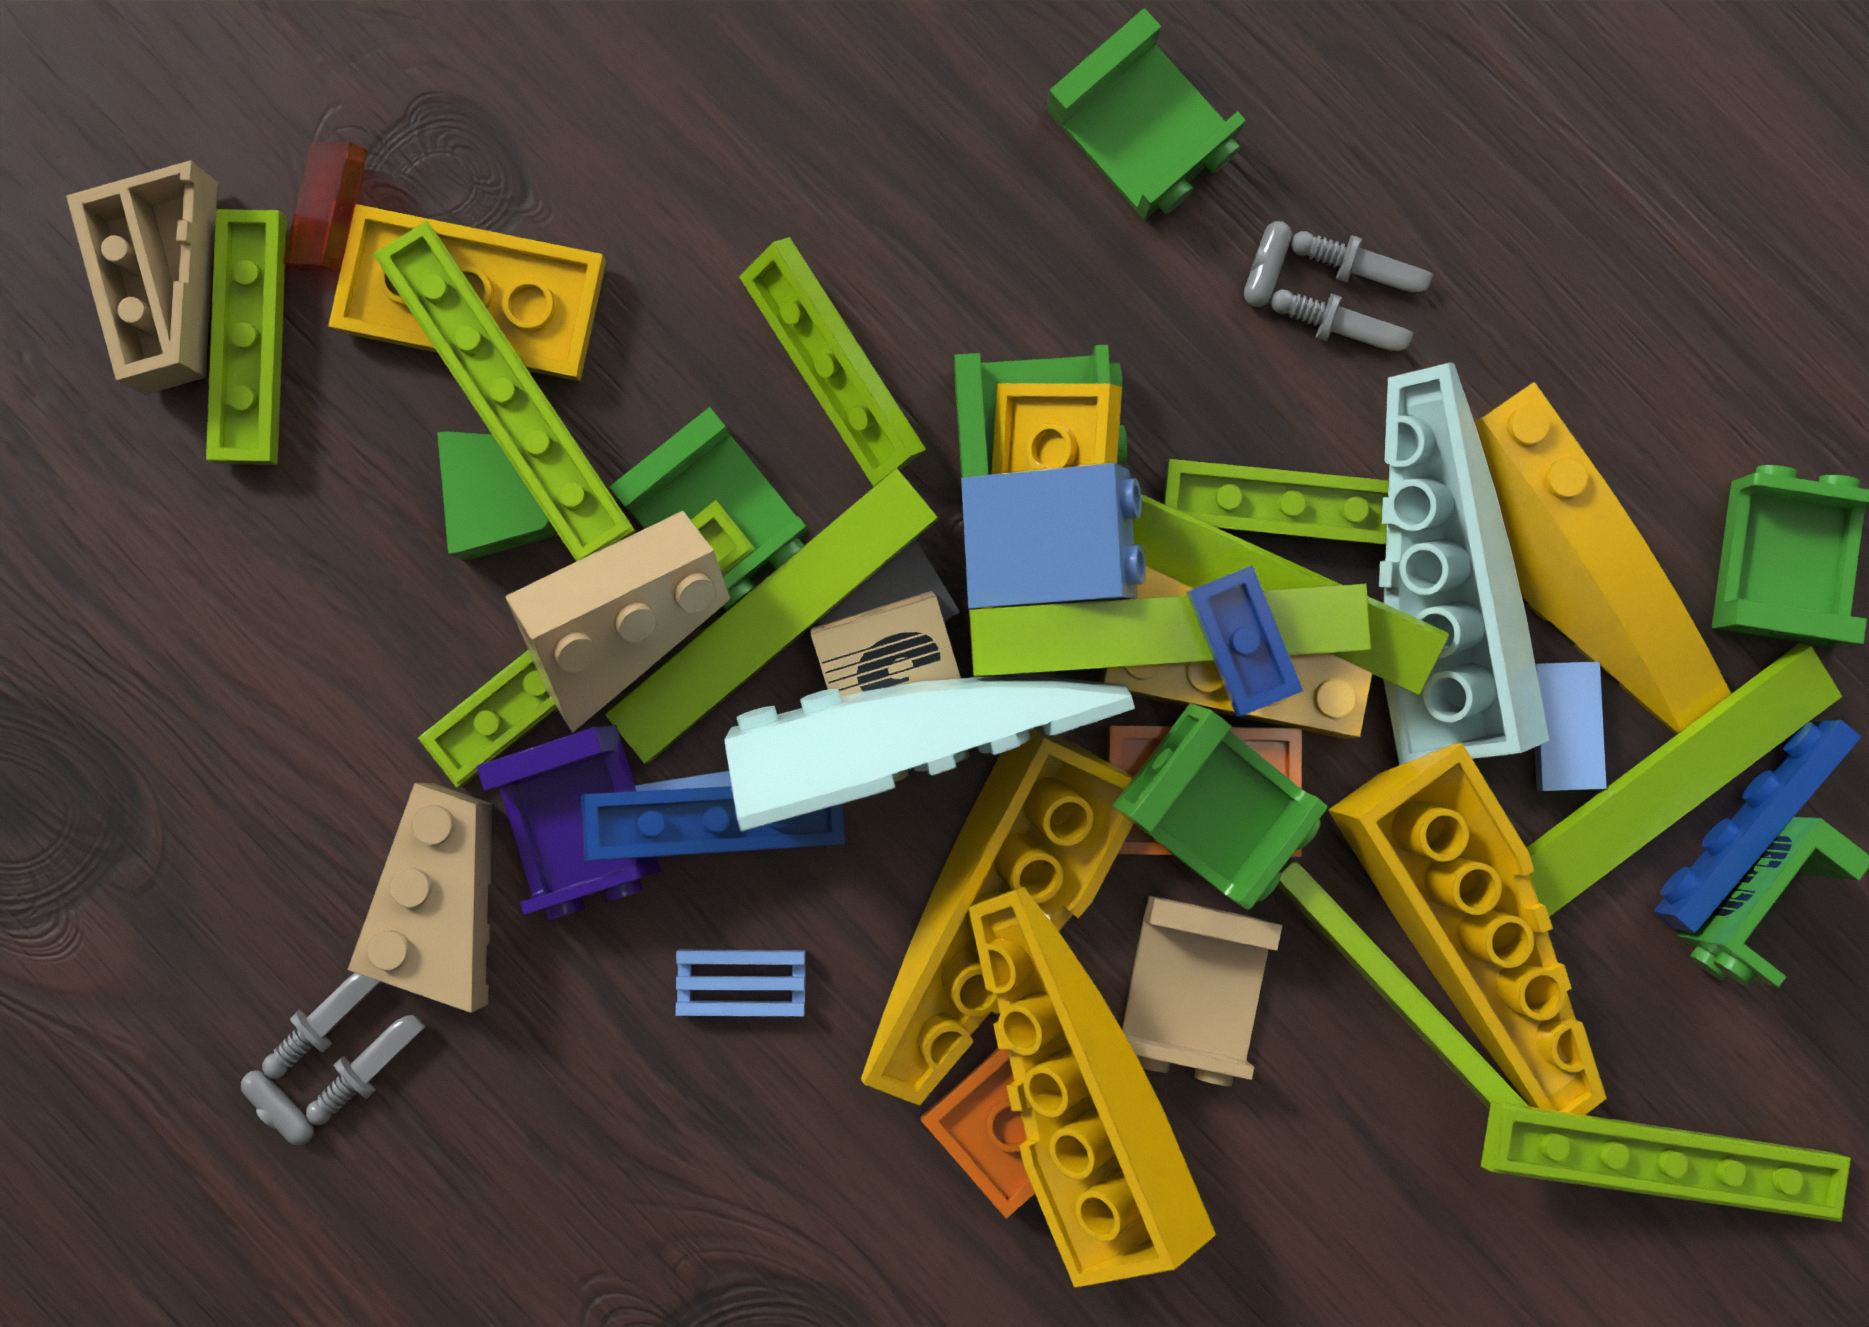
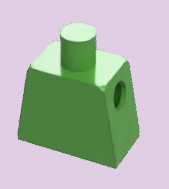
[437,431,558,560]

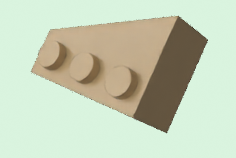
[66,160,218,395]
[505,511,730,733]
[348,783,493,1013]

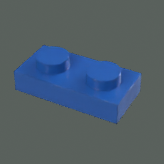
[1186,566,1303,716]

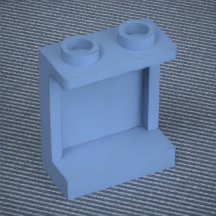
[961,463,1146,609]

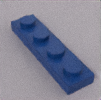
[1653,720,1861,933]
[581,786,846,862]

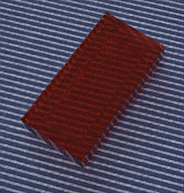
[283,142,367,272]

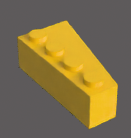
[1099,566,1372,739]

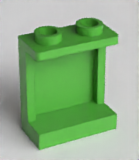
[1711,465,1869,648]
[1112,703,1327,910]

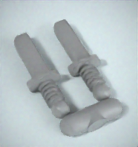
[1244,221,1433,351]
[241,973,426,1146]

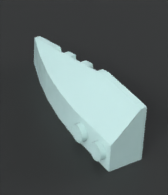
[1379,363,1550,765]
[725,676,1135,831]

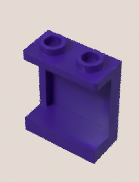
[477,725,661,920]

